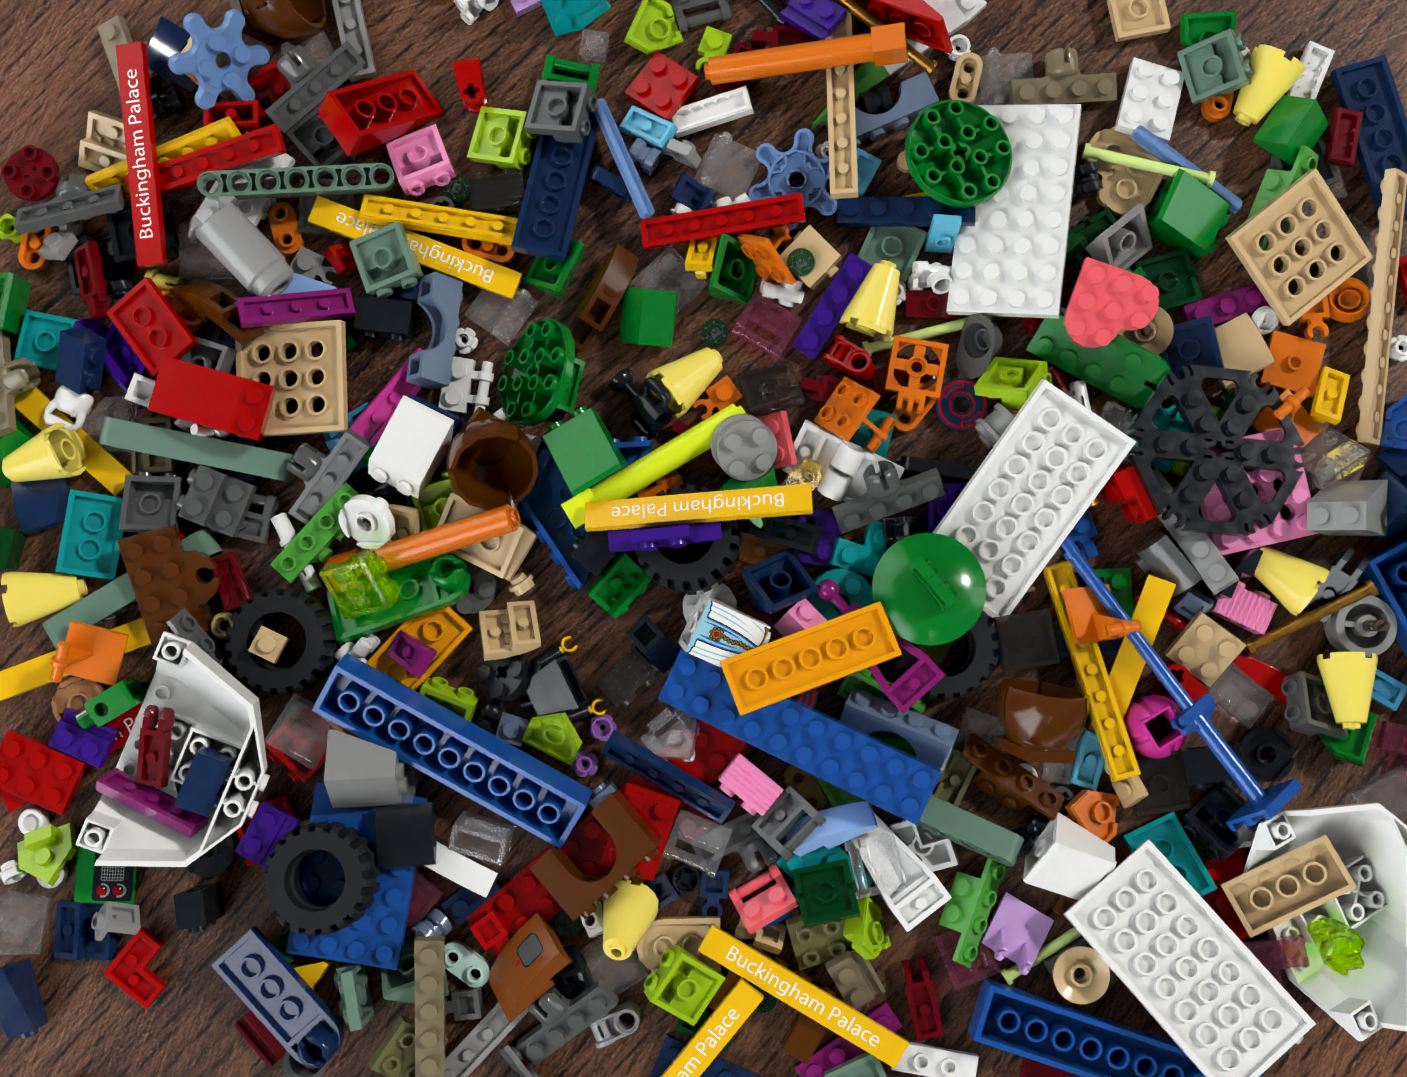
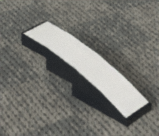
[423,836,501,899]

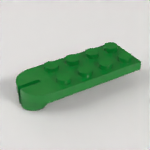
[1026,304,1171,408]
[327,552,471,644]

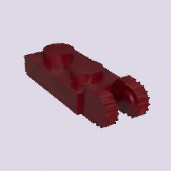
[136,705,175,788]
[901,956,944,1041]

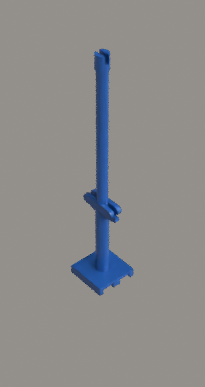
[1058,536,1302,832]

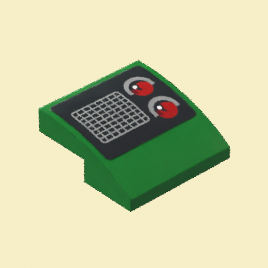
[74,846,137,904]

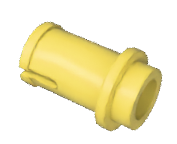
[144,269,182,291]

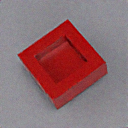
[324,242,358,275]
[469,909,510,951]

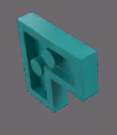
[828,521,885,578]

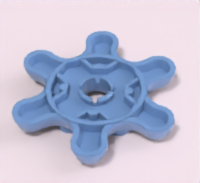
[168,9,270,110]
[748,128,838,230]

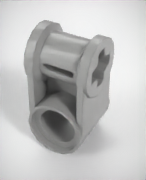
[590,1001,641,1048]

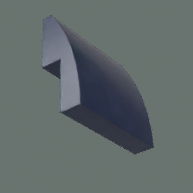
[146,16,196,93]
[10,478,70,535]
[54,900,117,961]

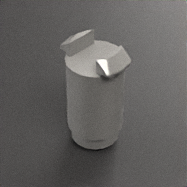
[188,196,293,297]

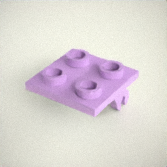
[980,892,1054,976]

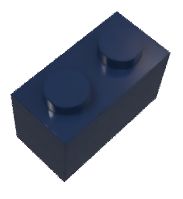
[55,326,107,394]
[174,746,235,817]

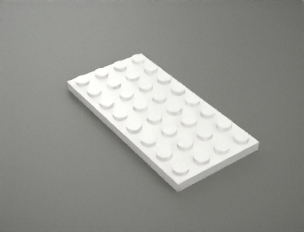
[947,104,1082,319]
[933,378,1136,624]
[1064,839,1316,1077]

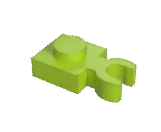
[695,26,732,74]

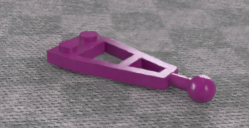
[817,579,946,714]

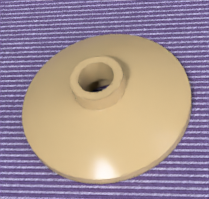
[1118,306,1174,355]
[1053,946,1110,1004]

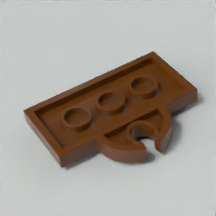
[117,524,221,646]

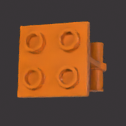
[737,226,797,285]
[813,377,897,453]
[1250,386,1322,448]
[1062,584,1142,645]
[49,620,129,685]

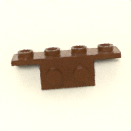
[960,732,1065,820]

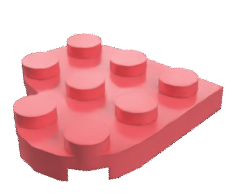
[1063,257,1159,349]

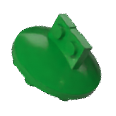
[905,100,1012,208]
[497,319,586,427]
[871,533,986,646]

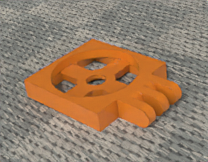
[884,335,949,415]

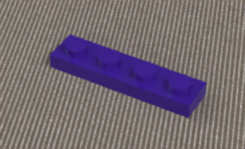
[792,252,872,360]

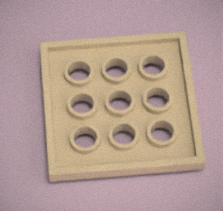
[1225,168,1373,326]
[235,320,348,438]

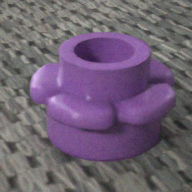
[589,714,617,741]
[571,750,598,778]

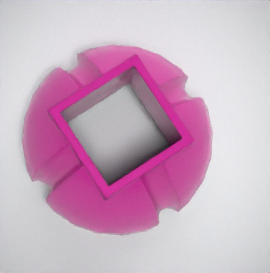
[1123,695,1188,759]

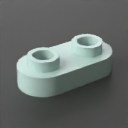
[445,940,491,988]

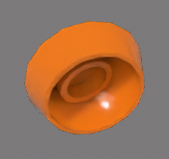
[1327,277,1371,323]

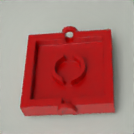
[624,51,700,121]

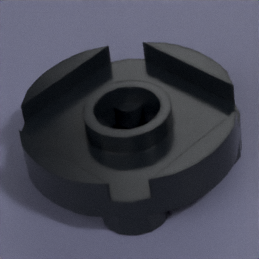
[477,653,531,702]
[1238,726,1295,782]
[184,833,238,878]

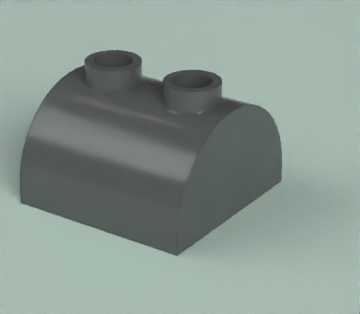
[180,336,237,374]
[1135,530,1203,596]

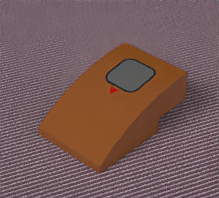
[488,913,571,1022]

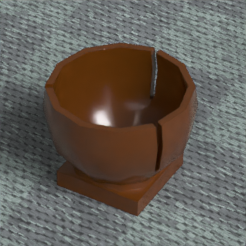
[229,0,327,47]
[446,407,539,510]
[995,679,1090,764]

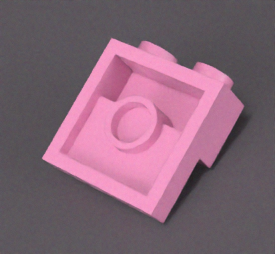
[385,124,456,196]

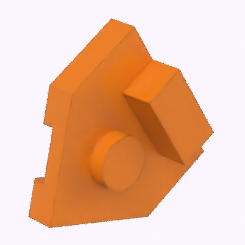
[1064,790,1120,843]

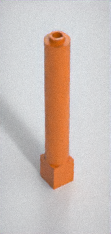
[704,22,908,85]
[321,504,521,593]

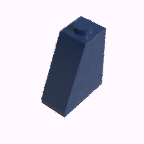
[0,957,48,1039]

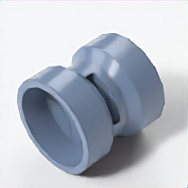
[629,138,663,175]
[412,908,452,937]

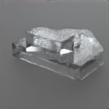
[81,396,137,452]
[640,707,700,761]

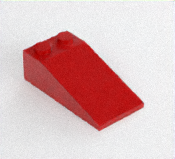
[854,0,953,54]
[318,69,444,157]
[148,356,277,442]

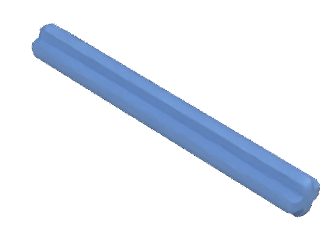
[593,98,655,219]
[1131,125,1243,214]

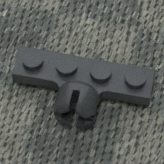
[264,40,366,134]
[13,173,126,235]
[287,427,372,524]
[832,461,945,534]
[690,812,777,873]
[516,980,619,1065]

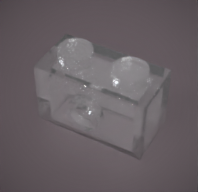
[448,810,516,866]

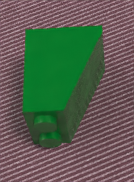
[1147,168,1230,260]
[542,405,628,497]

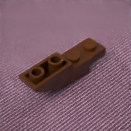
[566,243,639,352]
[169,278,265,345]

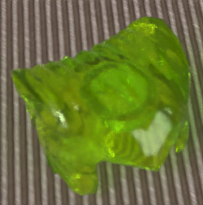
[1307,918,1366,976]

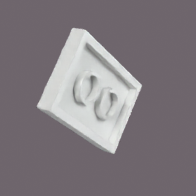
[1114,57,1184,144]

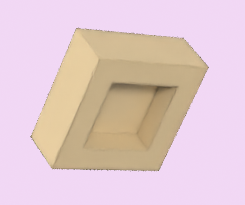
[248,625,289,664]

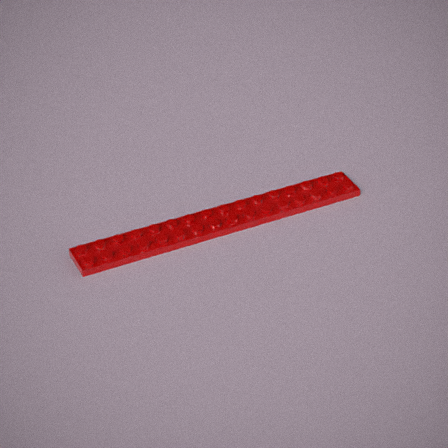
[466,682,832,957]

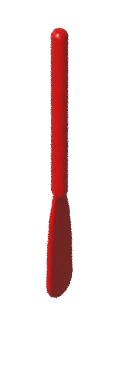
[1133,594,1289,704]

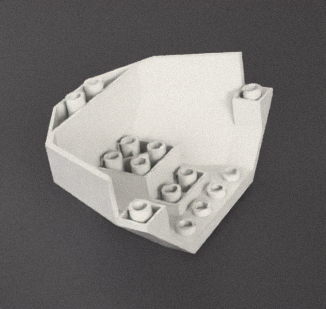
[75,631,270,867]
[1243,803,1407,1041]

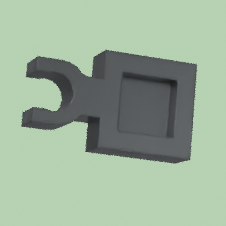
[445,987,485,1021]

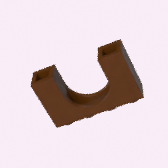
[530,790,663,921]
[709,942,839,1064]

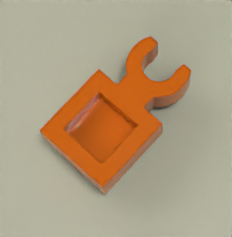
[1299,296,1330,340]
[693,375,743,421]
[637,469,684,498]

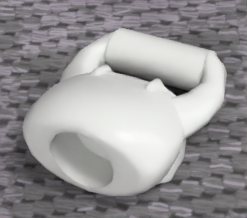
[44,385,94,432]

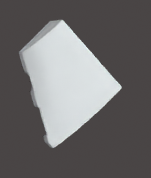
[890,819,959,872]

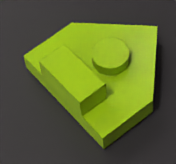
[623,0,684,55]
[522,712,583,766]
[17,823,77,886]
[843,894,891,960]

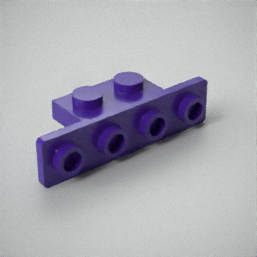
[73,318,149,409]
[608,521,722,553]

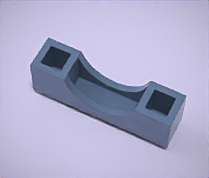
[825,72,939,148]
[406,271,463,390]
[840,687,959,771]

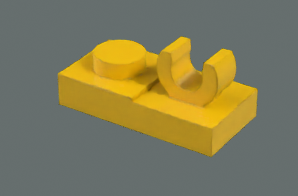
[685,237,721,279]
[1310,366,1351,425]

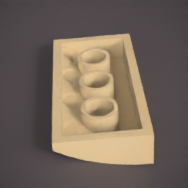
[1220,834,1358,938]

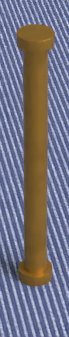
[835,0,938,76]
[1244,579,1379,656]

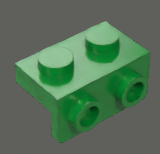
[586,552,652,619]

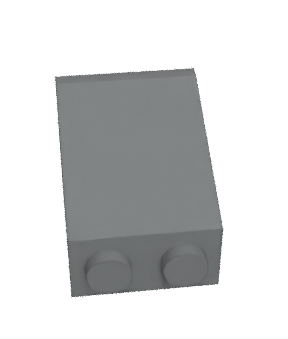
[1307,480,1388,536]
[324,730,407,808]

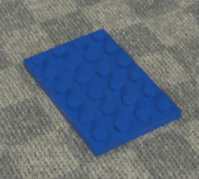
[286,782,428,970]

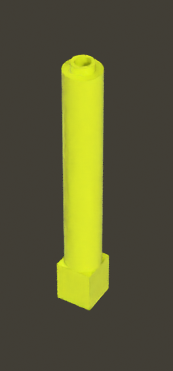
[561,403,746,529]

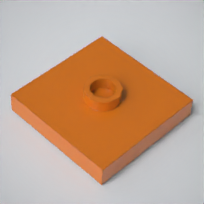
[1257,330,1326,398]

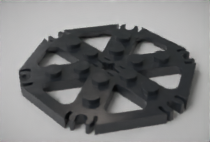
[1128,365,1305,537]

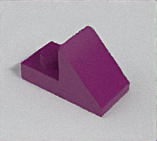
[386,629,437,678]

